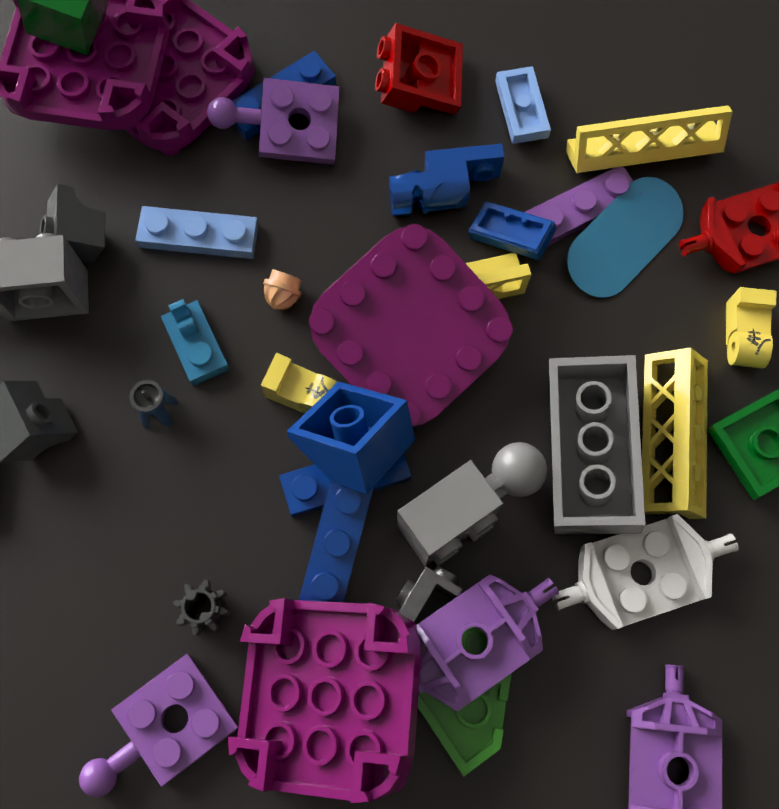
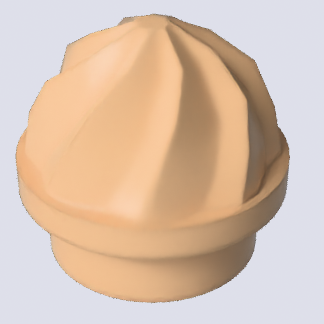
[263,270,302,310]

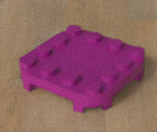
[0,0,169,130]
[124,0,256,156]
[309,224,513,426]
[228,598,421,803]

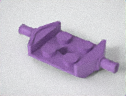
[416,574,559,712]
[626,665,722,809]

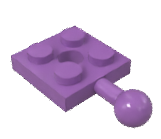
[207,78,339,165]
[79,653,239,797]

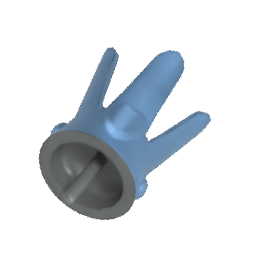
[129,380,178,428]

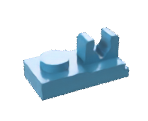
[161,299,230,386]

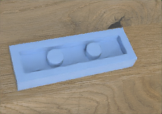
[135,206,259,259]

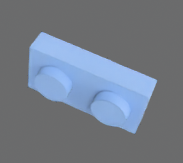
[495,66,551,144]

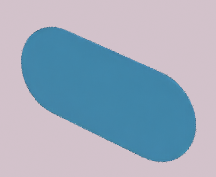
[567,177,684,298]

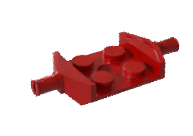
[679,181,779,274]

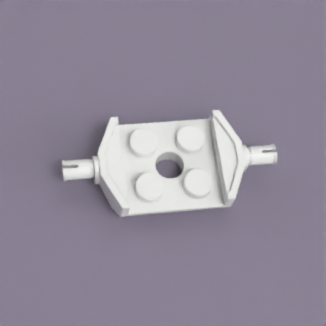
[552,514,739,630]

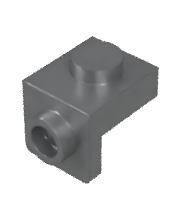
[395,566,464,621]

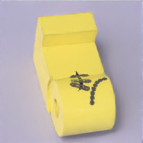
[726,287,777,369]
[261,352,337,413]

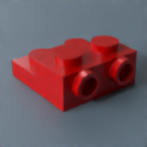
[375,23,463,115]

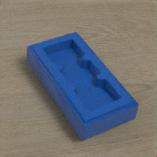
[468,201,557,261]

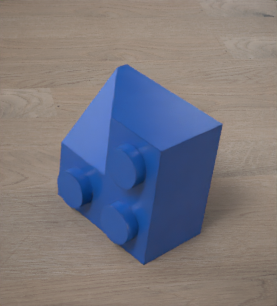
[286,381,415,494]

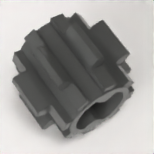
[173,579,230,636]

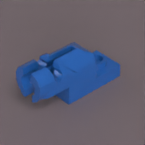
[389,143,504,217]

